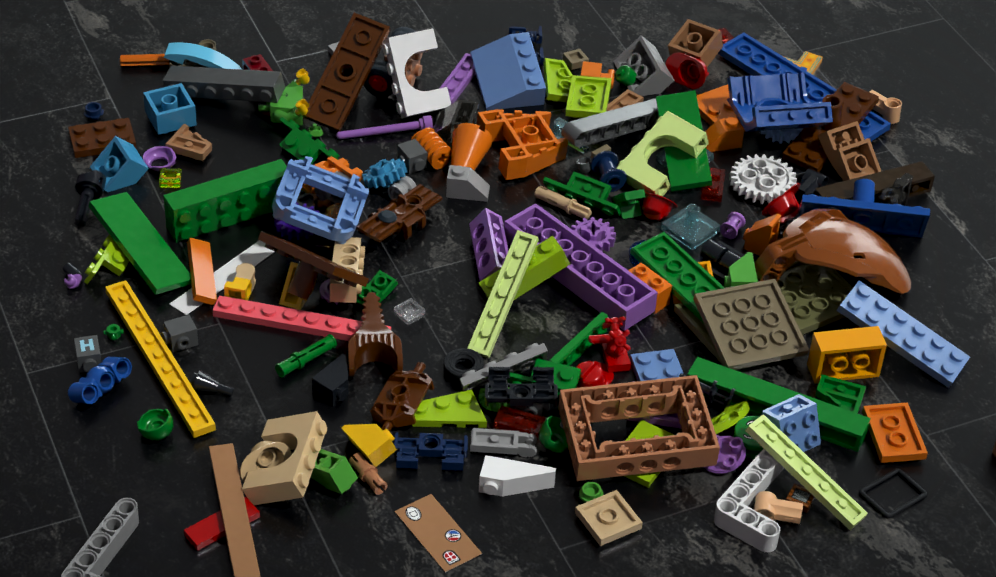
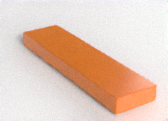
[187,237,217,305]

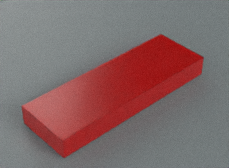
[184,497,260,551]

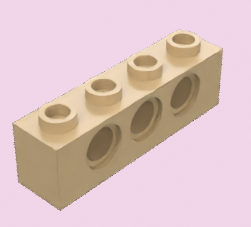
[330,237,365,303]

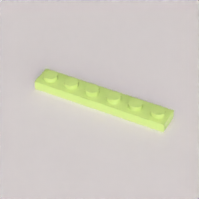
[467,230,539,359]
[746,414,868,530]

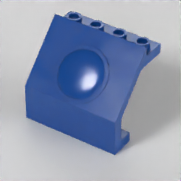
[727,72,833,132]

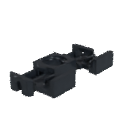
[485,367,558,407]

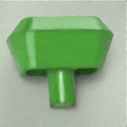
[307,124,323,137]

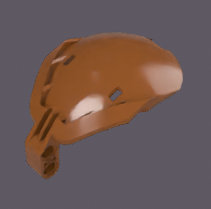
[754,209,911,294]

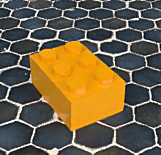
[807,326,887,384]

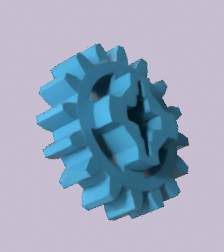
[362,159,407,188]

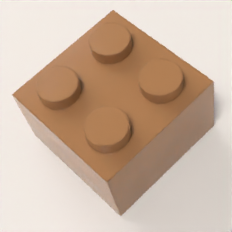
[668,19,723,67]

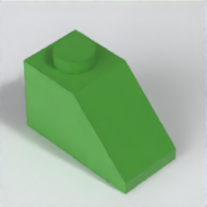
[724,252,758,288]

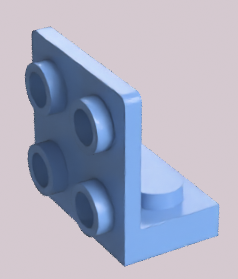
[762,394,821,452]

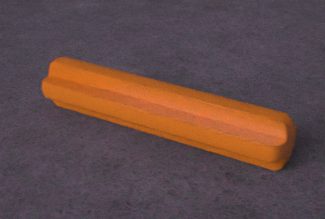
[120,54,169,67]

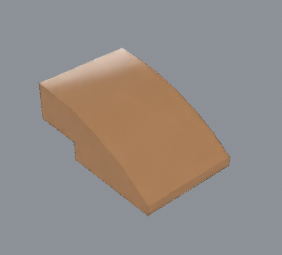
[818,121,881,181]

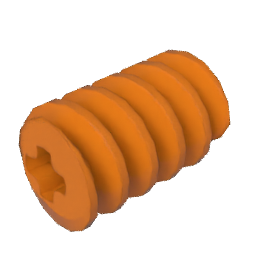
[411,127,451,170]

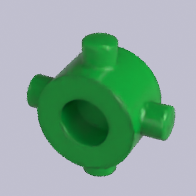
[104,324,124,340]

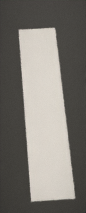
[170,240,275,315]

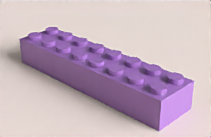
[504,203,658,331]

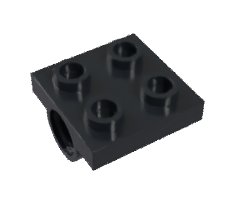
[695,239,744,285]

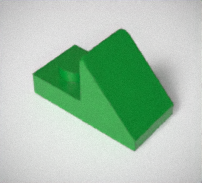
[612,189,646,219]

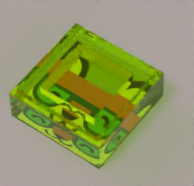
[159,168,182,188]

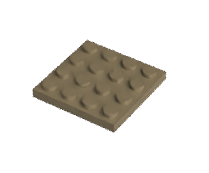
[693,279,809,370]

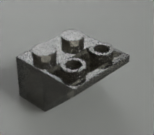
[433,99,479,143]

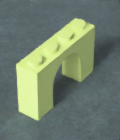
[616,111,709,196]

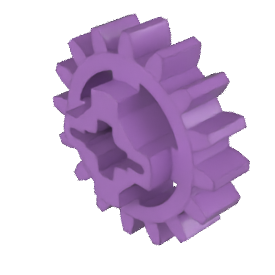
[571,217,616,252]

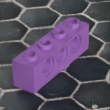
[469,208,509,281]

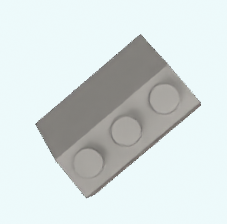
[613,36,675,96]

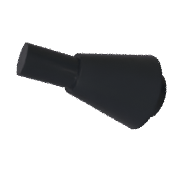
[190,370,234,397]

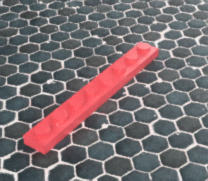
[213,295,391,341]

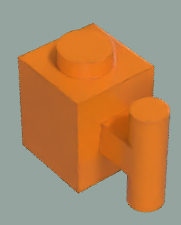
[581,61,615,89]

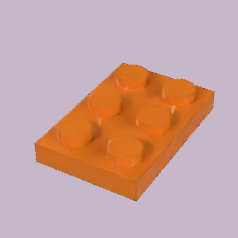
[862,402,928,463]

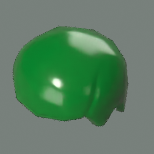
[137,409,173,441]
[538,416,569,453]

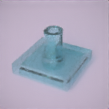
[661,204,721,250]

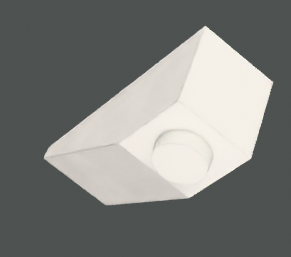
[479,455,556,496]

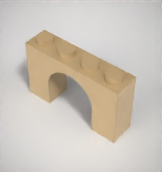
[242,411,327,505]

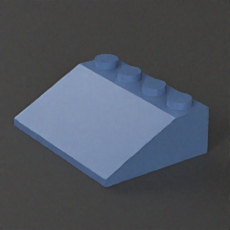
[470,32,546,111]

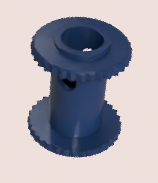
[591,151,627,192]

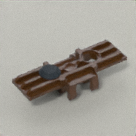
[356,184,442,243]

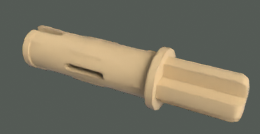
[534,186,592,219]

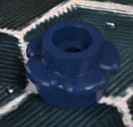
[84,102,104,120]

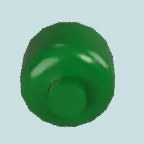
[615,65,637,87]

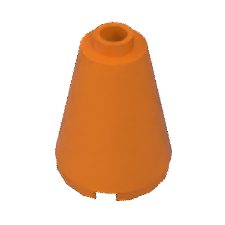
[451,123,492,171]

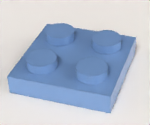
[630,349,684,381]

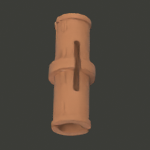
[349,452,388,495]

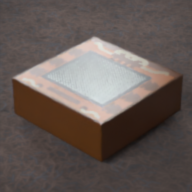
[786,483,815,513]

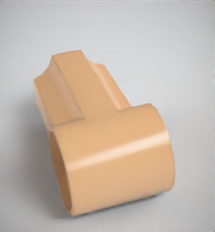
[869,90,902,124]
[754,491,803,524]

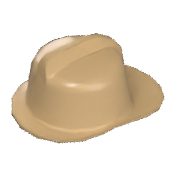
[240,441,292,482]

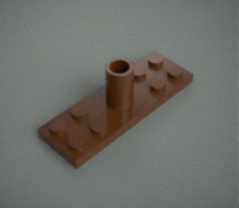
[303,12,391,132]
[782,82,879,172]
[258,231,369,300]

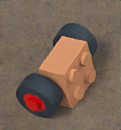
[363,27,423,98]

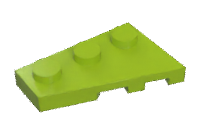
[543,58,572,103]
[412,390,487,428]

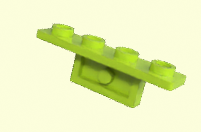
[84,234,129,284]

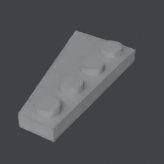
[460,343,548,391]

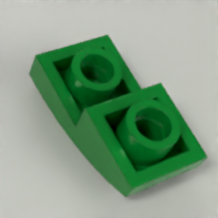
[356,270,398,306]

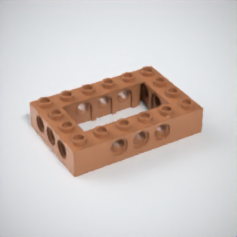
[558,375,720,481]

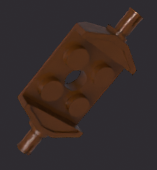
[370,362,434,432]

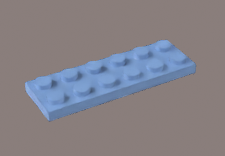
[836,281,970,388]

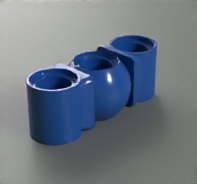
[68,357,132,404]

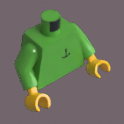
[258,68,310,125]

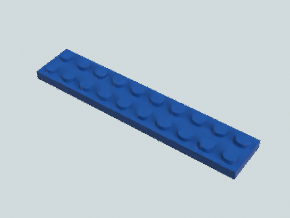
[718,33,891,141]

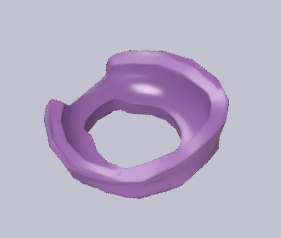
[143,146,176,172]

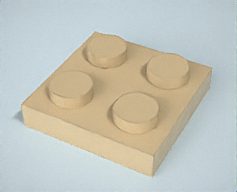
[575,490,643,546]

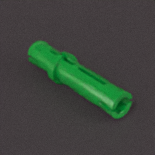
[275,334,337,377]

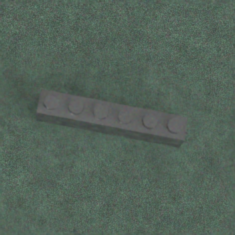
[162,66,286,103]

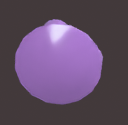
[704,435,746,474]

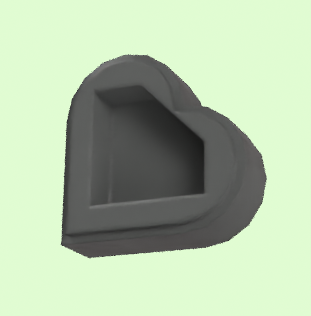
[296,193,318,211]

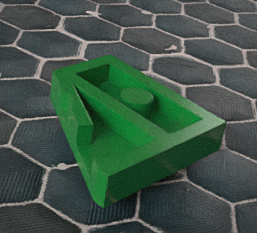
[815,374,866,414]

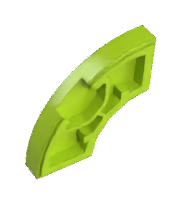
[711,401,750,434]

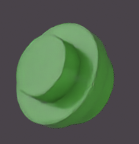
[579,482,603,503]

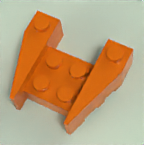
[476,109,568,180]

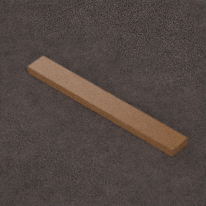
[209,443,261,577]

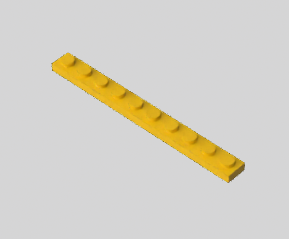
[105,280,216,438]

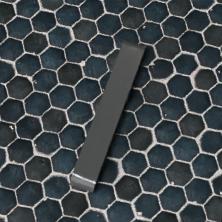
[561,98,659,148]

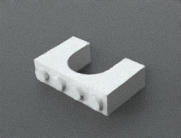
[382,28,452,118]

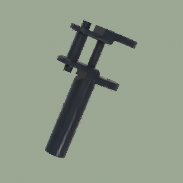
[679,373,736,410]

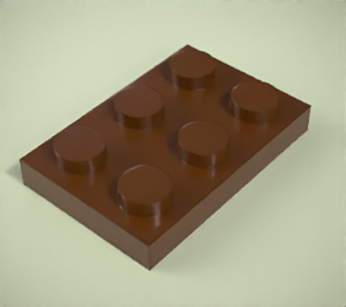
[68,118,137,158]

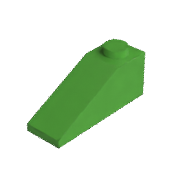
[292,449,358,494]

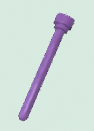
[336,115,433,140]

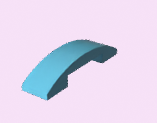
[164,42,243,70]

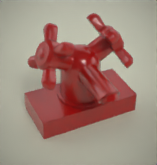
[588,316,631,372]

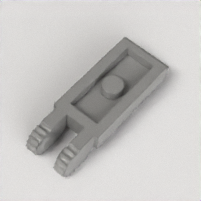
[470,428,537,457]

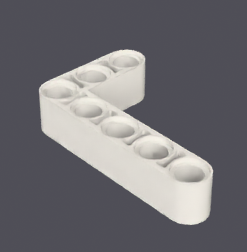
[714,449,784,552]

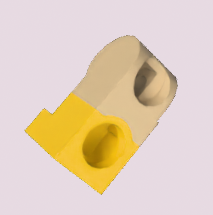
[224,263,256,300]

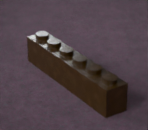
[814,161,935,204]

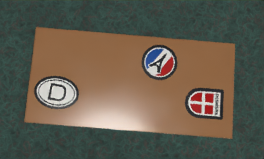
[395,494,482,572]

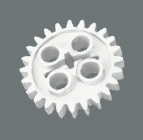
[729,154,797,204]

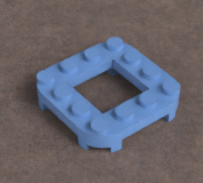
[272,156,369,244]

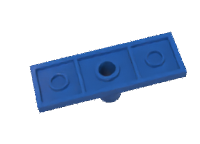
[797,179,930,238]

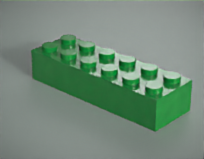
[163,159,287,243]

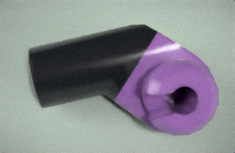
[63,263,83,289]

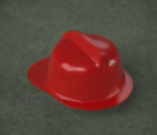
[666,53,709,89]
[762,183,800,223]
[636,189,678,220]
[576,361,614,388]

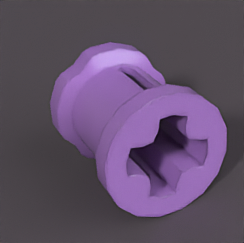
[720,212,746,239]

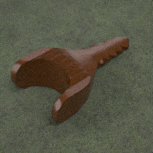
[348,292,403,378]

